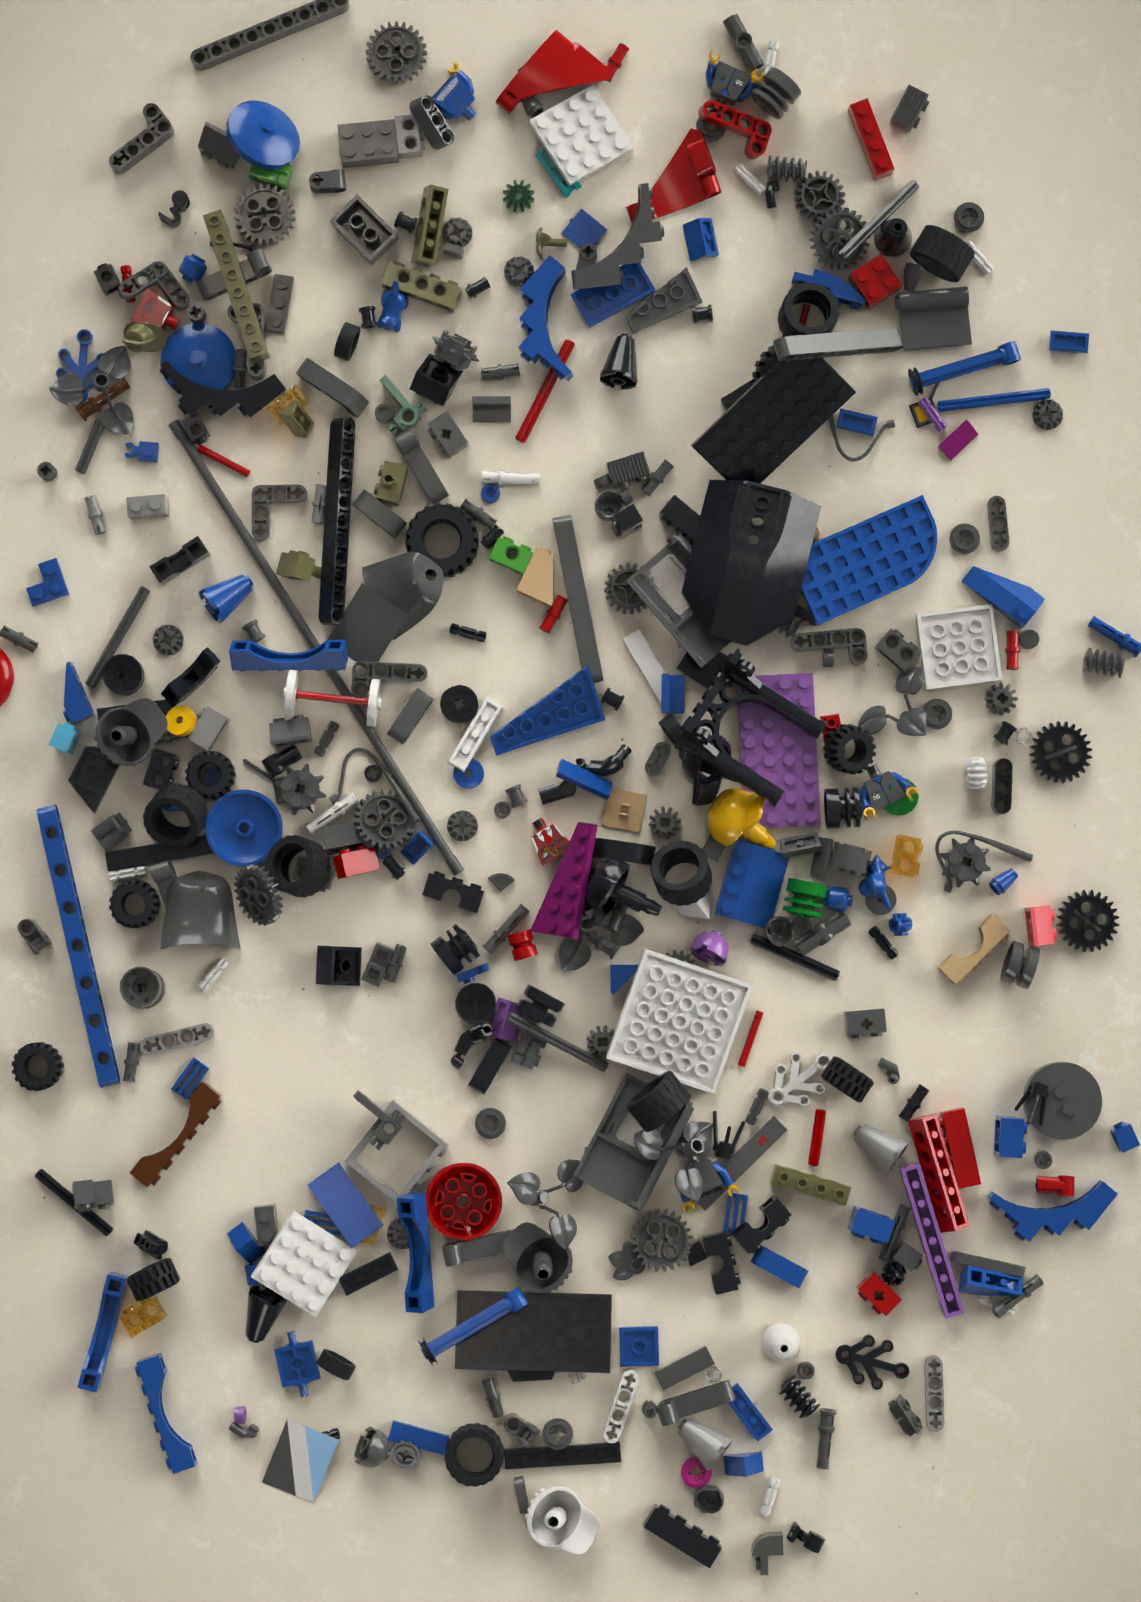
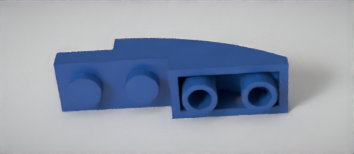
[791,269,866,310]

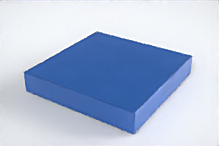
[619,1326,659,1367]

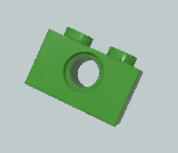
[489,536,533,575]

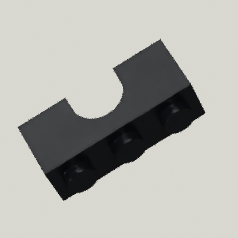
[611,504,643,539]
[149,536,211,585]
[422,871,485,913]
[730,1195,792,1254]
[702,1231,741,1295]

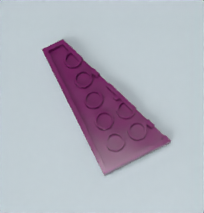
[531,822,598,940]

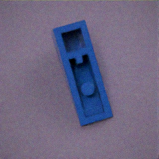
[63,662,96,725]
[959,1266,1023,1296]

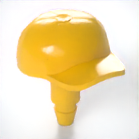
[707,788,776,850]

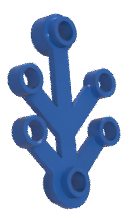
[56,329,104,404]

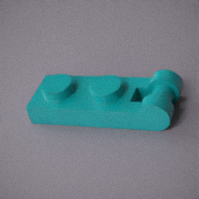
[535,148,581,198]

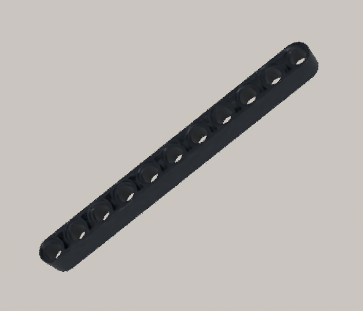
[319,417,356,625]

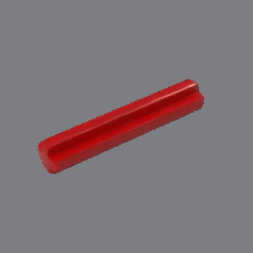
[808,1109,826,1166]

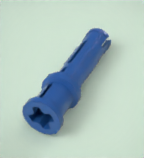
[1088,616,1141,658]

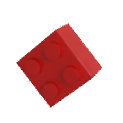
[848,253,902,310]

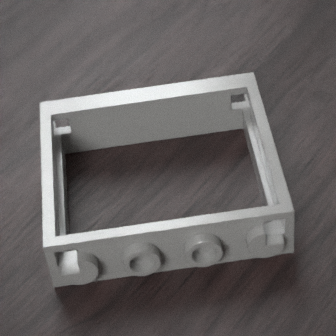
[345,1100,448,1203]

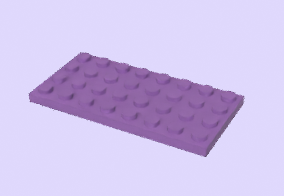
[737,673,821,829]

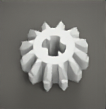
[963,757,987,790]

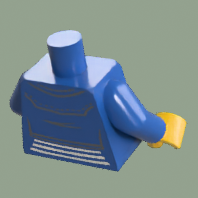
[432,62,476,121]

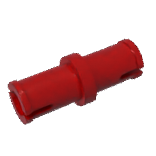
[606,43,629,82]
[539,595,568,634]
[1005,630,1020,670]

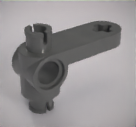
[353,1090,406,1150]

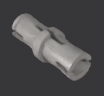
[311,484,326,524]
[84,495,107,535]

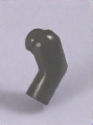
[877,1057,900,1084]

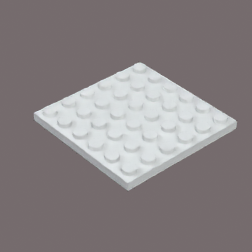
[606,948,753,1094]

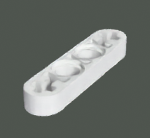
[603,1369,639,1443]

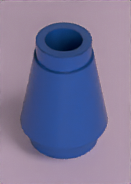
[989,868,1018,895]

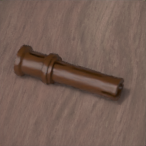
[75,378,131,422]

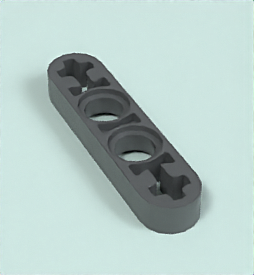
[950,1251,1026,1277]

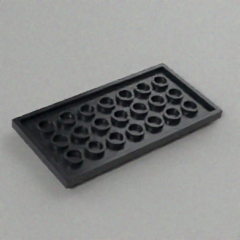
[691,358,856,484]
[455,1290,612,1373]

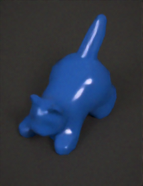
[378,280,409,332]
[858,855,892,910]

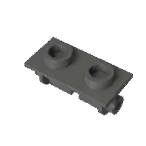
[888,1394,922,1437]

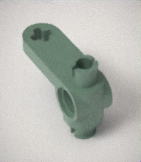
[379,375,427,437]

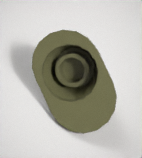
[122,322,167,352]

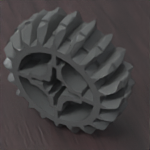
[794,171,845,223]
[604,563,656,615]

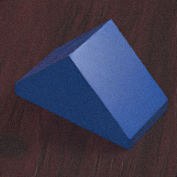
[400,830,434,865]
[610,964,638,995]
[227,1222,266,1264]
[723,1451,764,1477]

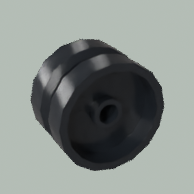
[516,984,565,1028]

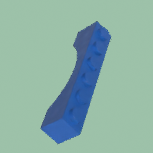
[229,640,348,671]
[397,1193,435,1313]
[77,1272,129,1393]
[135,1353,198,1474]

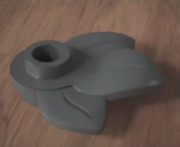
[608,1242,646,1280]

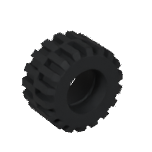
[823,724,876,775]
[185,750,236,799]
[109,880,160,928]
[11,1042,64,1091]
[821,1056,874,1102]
[126,1258,180,1301]

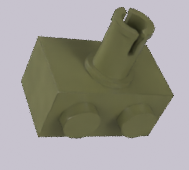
[374,461,408,505]
[276,550,321,582]

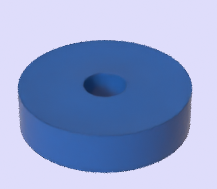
[453,758,484,789]

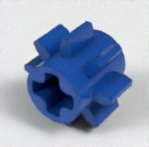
[889,913,912,936]

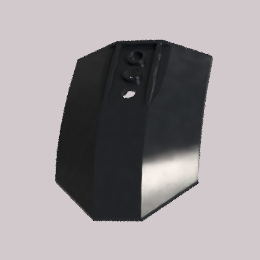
[681,480,821,646]

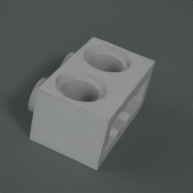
[394,114,425,159]

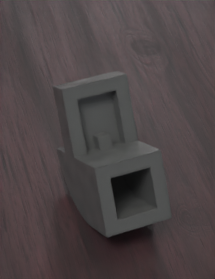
[751,1532,783,1575]

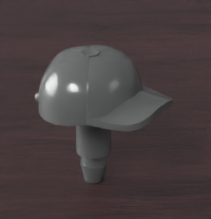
[94,698,168,766]
[503,1222,573,1294]

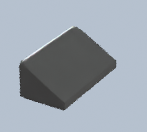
[810,837,834,877]

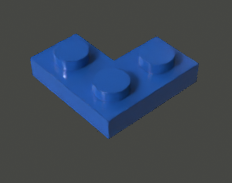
[26,558,70,607]

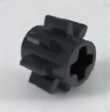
[881,1262,907,1286]

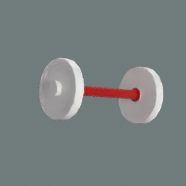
[283,670,382,727]

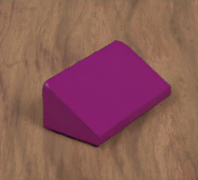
[938,419,979,461]

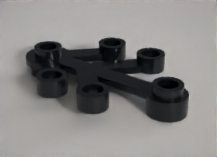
[835,1334,909,1390]

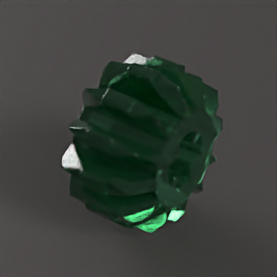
[503,180,534,213]

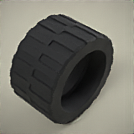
[910,225,975,283]
[777,282,839,337]
[143,783,208,849]
[265,835,331,898]
[650,841,712,906]
[626,1071,691,1132]
[445,1423,504,1487]

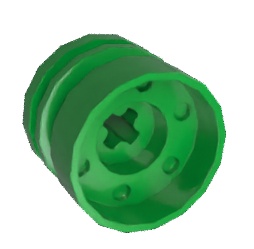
[782,878,828,919]

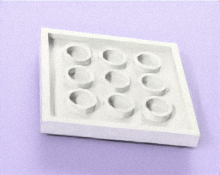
[529,85,633,186]
[916,604,1003,690]
[251,1210,357,1317]

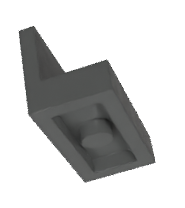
[472,396,511,422]
[321,822,364,855]

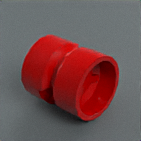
[507,929,538,961]

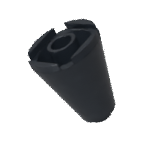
[874,218,912,257]
[600,334,638,390]
[246,1286,287,1343]

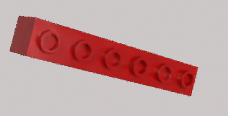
[908,1114,970,1233]

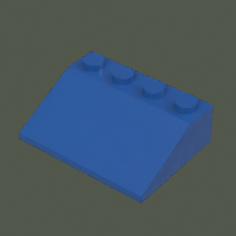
[714,840,790,928]

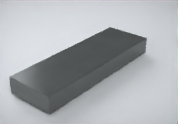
[654,1346,715,1391]

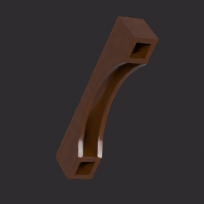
[130,1081,222,1187]

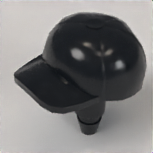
[682,735,753,806]
[585,859,662,927]

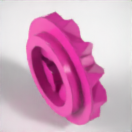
[681,1456,712,1488]

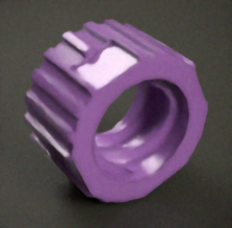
[234,1407,247,1424]

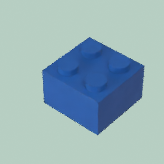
[994,1115,1027,1158]
[847,1206,895,1245]

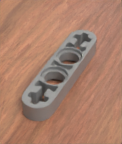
[140,1023,214,1055]
[924,1355,944,1432]

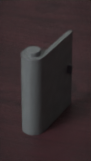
[895,286,972,351]

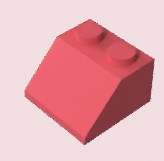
[1024,905,1057,946]

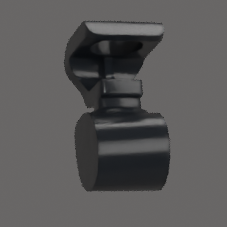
[158,190,190,228]
[786,1521,826,1553]

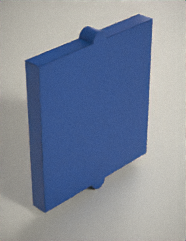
[562,208,607,254]

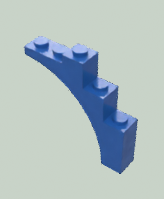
[518,255,573,382]
[987,1180,1118,1241]

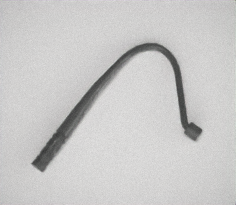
[828,415,895,462]
[329,748,421,824]
[935,831,1033,893]

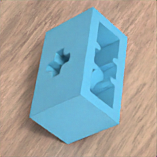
[49,722,82,755]

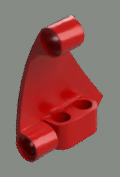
[495,30,608,114]
[626,128,722,224]

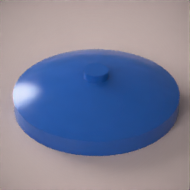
[226,100,300,170]
[161,323,235,396]
[205,790,283,867]

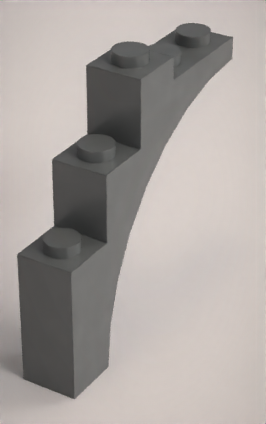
[571,183,664,290]

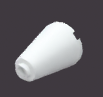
[761,1323,800,1362]

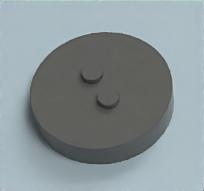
[1023,1062,1102,1140]

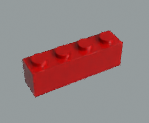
[848,98,895,181]
[938,1107,981,1189]

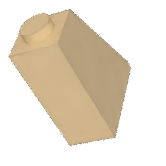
[516,547,554,608]

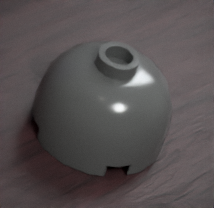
[355,1427,390,1468]

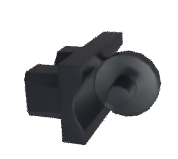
[134,1230,168,1260]

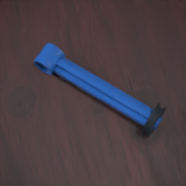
[908,341,1021,396]
[418,1287,529,1366]

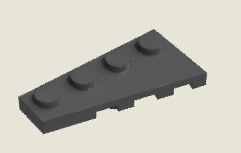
[625,267,702,334]

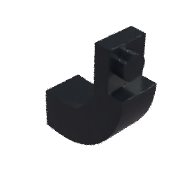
[161,647,220,707]
[592,838,656,865]

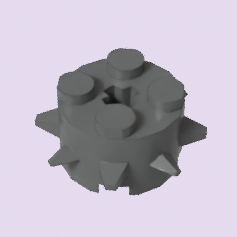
[432,330,479,371]
[275,764,326,815]
[940,838,991,888]

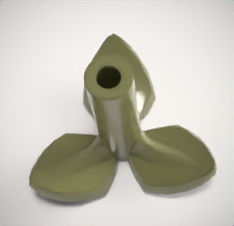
[535,227,567,260]

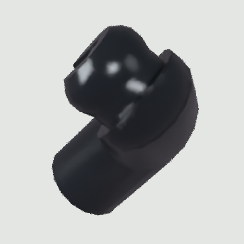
[765,181,780,209]

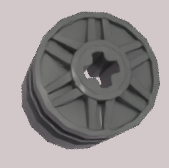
[750,67,802,119]
[120,967,165,1009]

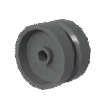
[1000,940,1040,989]

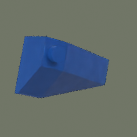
[961,566,1045,629]

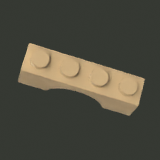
[937,914,1011,984]

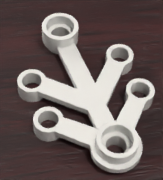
[768,1052,831,1106]

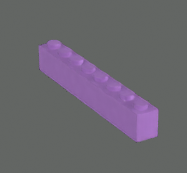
[898,1162,964,1319]

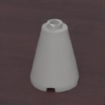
[853,1124,908,1174]
[678,1418,733,1471]

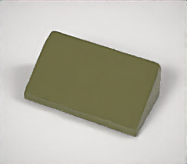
[279,400,314,438]

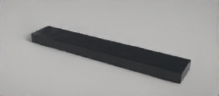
[105,835,215,871]
[504,1442,621,1469]

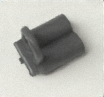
[91,813,132,852]

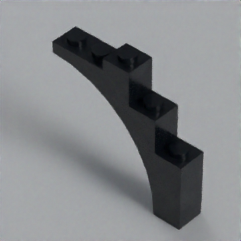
[159,360,286,418]

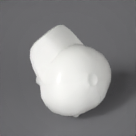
[525,1485,600,1554]

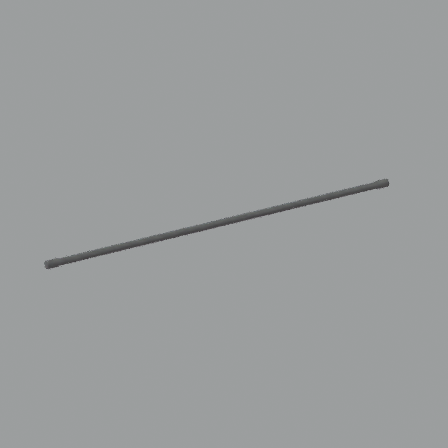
[168,420,464,876]

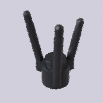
[1015,1081,1049,1126]
[712,1111,745,1159]

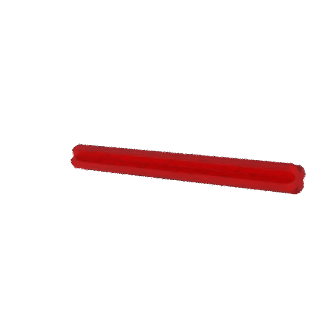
[516,339,575,443]

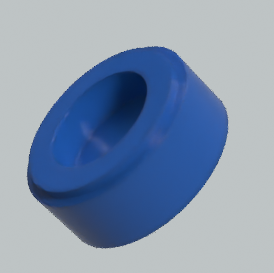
[481,484,500,504]
[203,767,221,786]

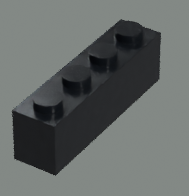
[659,495,700,546]
[643,1504,722,1568]

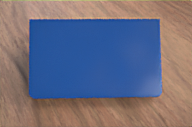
[683,218,719,261]
[661,674,684,713]

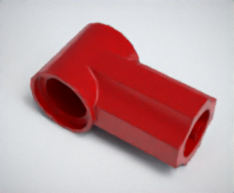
[1036,1175,1075,1196]

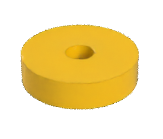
[166,705,197,737]

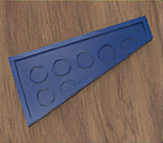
[490,665,605,756]

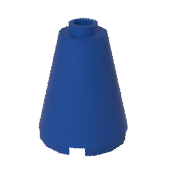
[198,575,254,623]

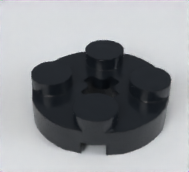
[440,685,479,724]

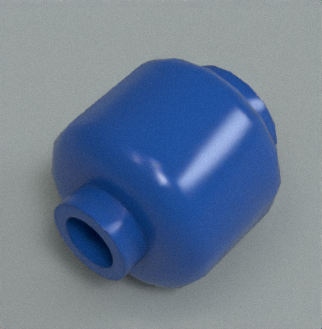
[179,254,207,283]
[824,886,853,912]

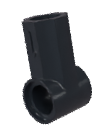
[261,744,302,778]
[538,781,576,805]

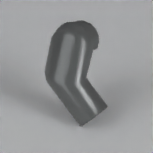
[229,1422,259,1438]

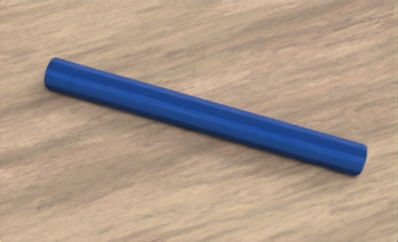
[937,388,1051,412]

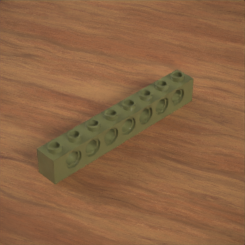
[203,209,270,364]

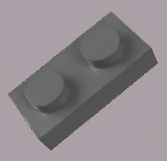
[780,832,822,859]

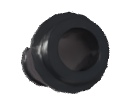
[465,277,491,298]
[481,525,504,549]
[382,855,406,880]

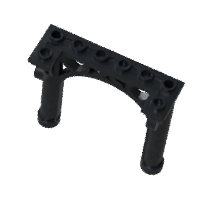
[673,648,827,807]

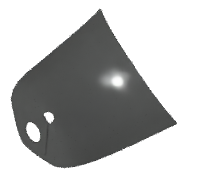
[362,552,444,640]
[160,871,241,949]

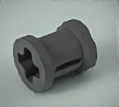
[187,303,206,323]
[37,462,58,482]
[242,620,266,643]
[505,784,528,808]

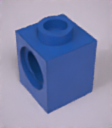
[1110,1121,1140,1153]

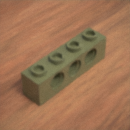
[411,185,449,267]
[381,261,461,312]
[770,1164,851,1206]

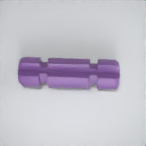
[918,397,947,432]

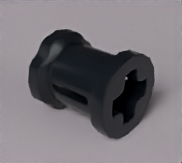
[394,211,418,234]
[692,304,713,324]
[359,306,378,329]
[600,687,625,711]
[993,721,1017,746]

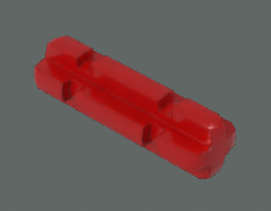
[120,265,136,303]

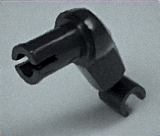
[576,744,632,777]
[451,1024,493,1069]

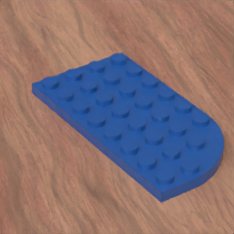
[801,495,937,626]

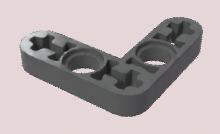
[118,261,190,311]
[251,484,308,541]

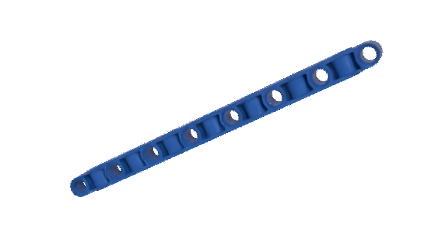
[37,804,120,1088]

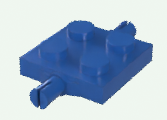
[274,1331,321,1397]

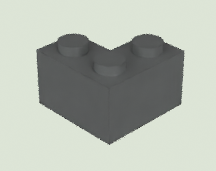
[72,1179,114,1212]

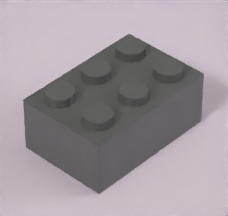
[337,119,399,168]
[330,194,399,266]

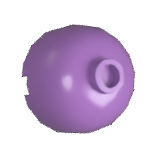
[690,930,729,966]

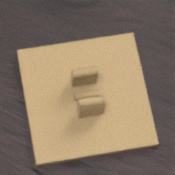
[602,788,647,832]

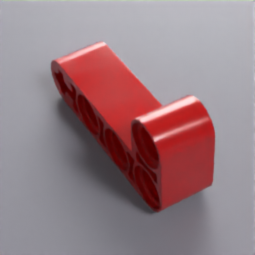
[698,100,772,159]

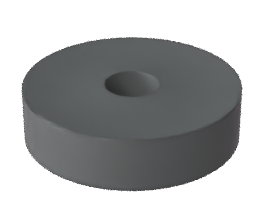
[865,885,897,915]

